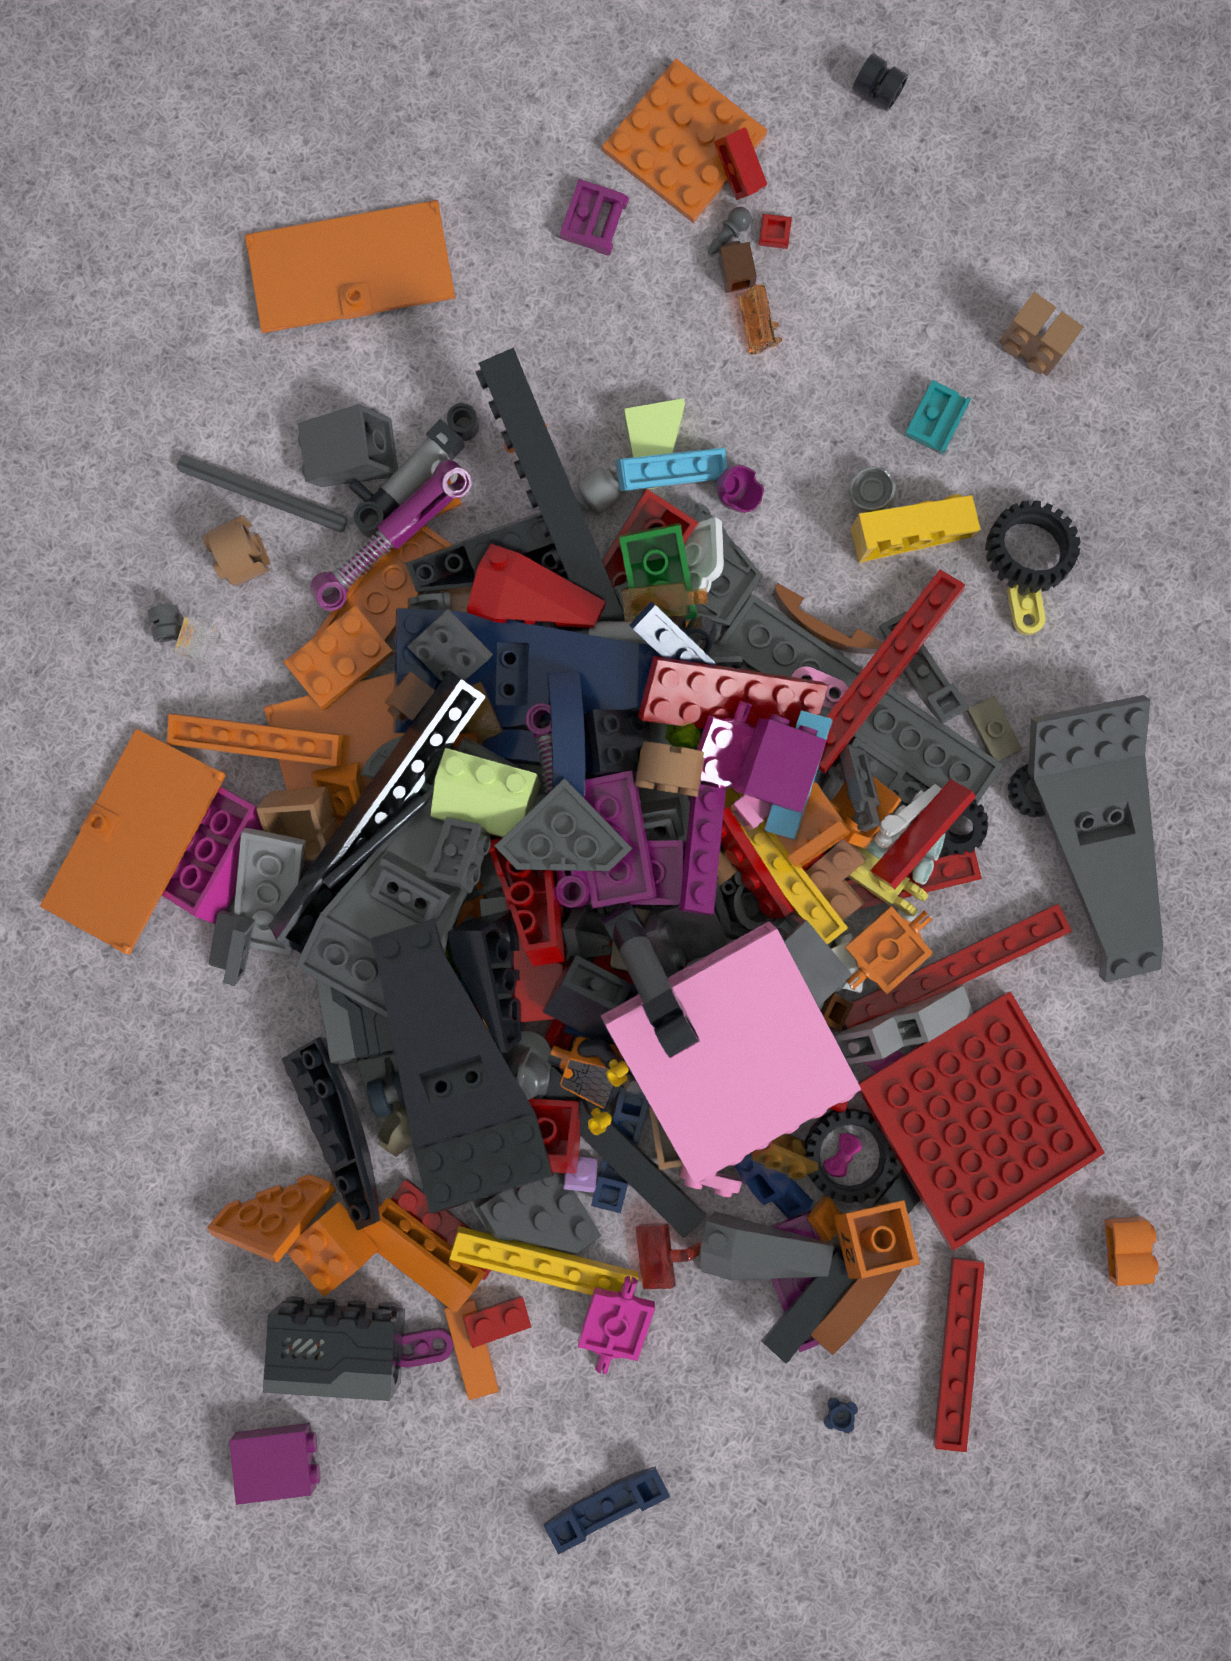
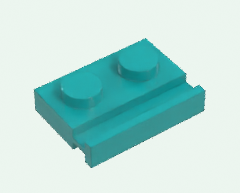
[904,380,971,455]

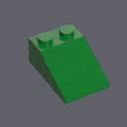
[619,523,698,620]

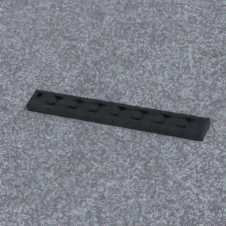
[542,1065,706,1238]
[761,1168,921,1364]

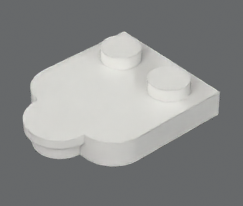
[684,517,724,600]

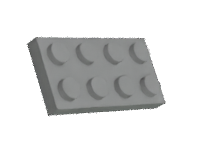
[234,827,306,955]

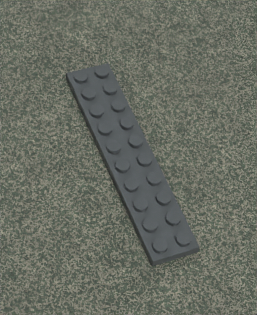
[718,594,1003,804]

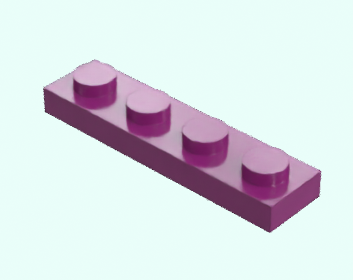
[679,784,726,916]

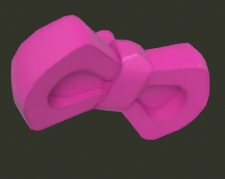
[824,1133,862,1178]

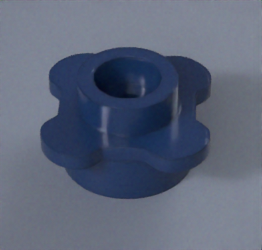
[824,1398,858,1433]

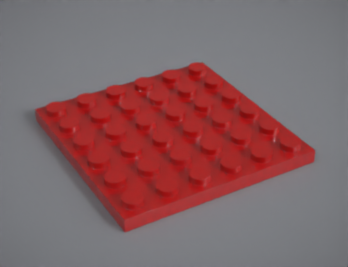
[858,991,1105,1251]

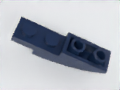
[733,1152,814,1219]

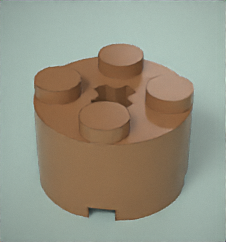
[202,515,271,586]
[635,742,705,797]

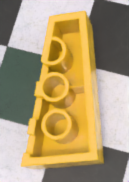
[850,494,981,563]

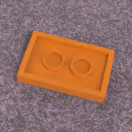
[283,605,394,711]

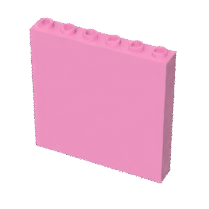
[601,921,862,1184]

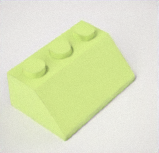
[431,748,541,838]

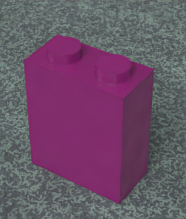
[734,715,826,813]
[229,1423,321,1505]

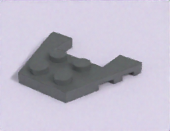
[693,504,762,628]

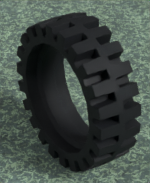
[985,500,1081,593]
[805,1108,897,1203]

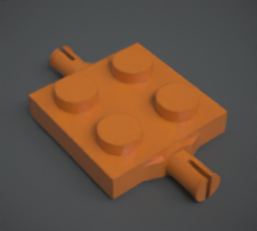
[844,906,933,994]

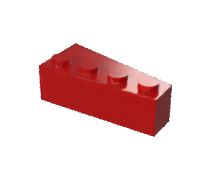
[489,838,565,966]

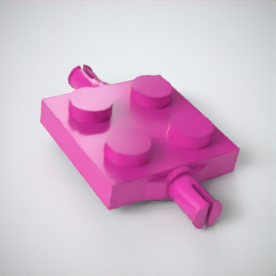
[697,701,755,789]
[577,1276,655,1374]

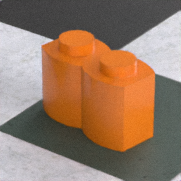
[1105,1217,1159,1286]

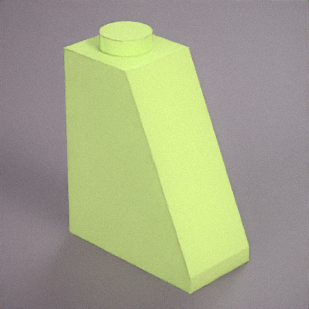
[624,398,685,489]

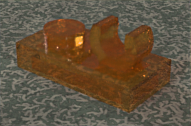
[738,284,782,354]

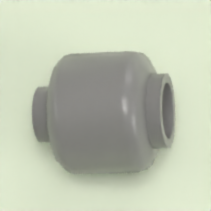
[577,468,621,513]

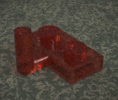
[635,1223,702,1289]

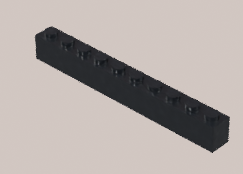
[475,347,627,621]
[269,671,486,953]

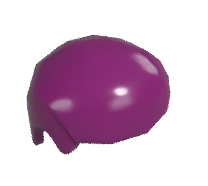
[717,464,764,513]

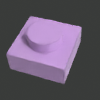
[563,1157,598,1193]

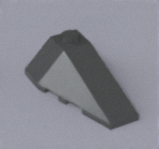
[700,1211,835,1280]

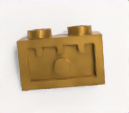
[752,1134,818,1179]

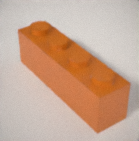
[363,1197,486,1313]

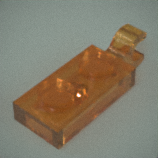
[622,582,708,621]

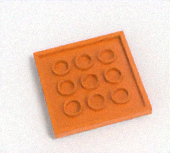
[602,58,768,223]

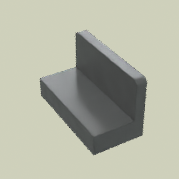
[209,910,255,986]

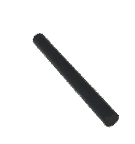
[323,795,427,889]

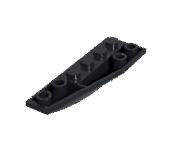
[406,501,584,592]
[542,955,639,1045]
[281,1037,380,1231]

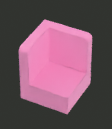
[729,794,772,832]

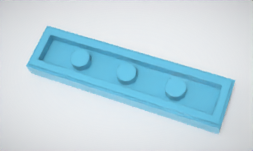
[615,448,728,492]
[764,711,833,840]

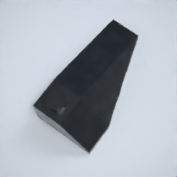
[448,910,522,1053]

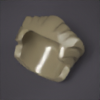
[377,1101,413,1157]

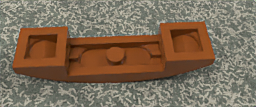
[772,583,883,654]
[810,1269,902,1355]

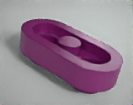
[396,1327,454,1368]

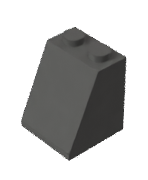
[298,404,398,487]
[771,913,852,1009]

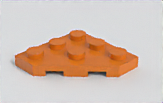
[207,1174,336,1263]

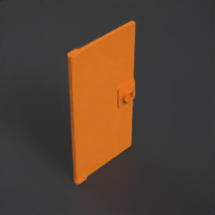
[245,200,456,333]
[264,672,479,790]
[40,729,226,955]

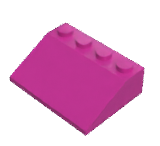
[162,786,263,924]

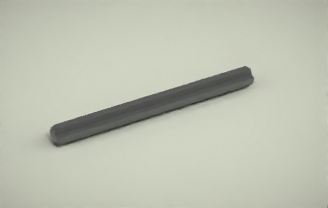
[177,455,348,532]

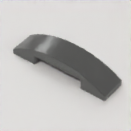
[879,611,969,724]

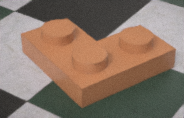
[806,839,867,921]

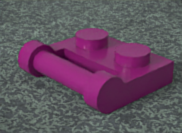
[560,179,629,256]

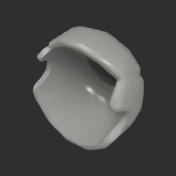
[849,466,896,512]

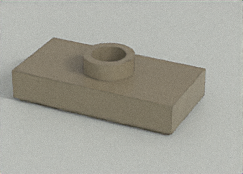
[967,696,1022,761]

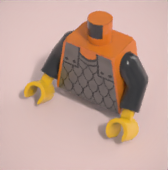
[547,1037,629,1135]

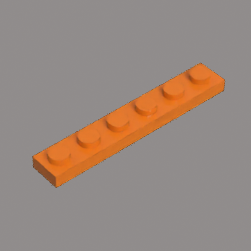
[167,713,343,766]

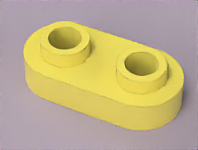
[1007,584,1046,635]

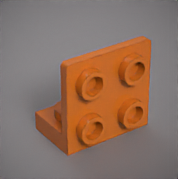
[829,775,901,849]
[765,782,852,868]

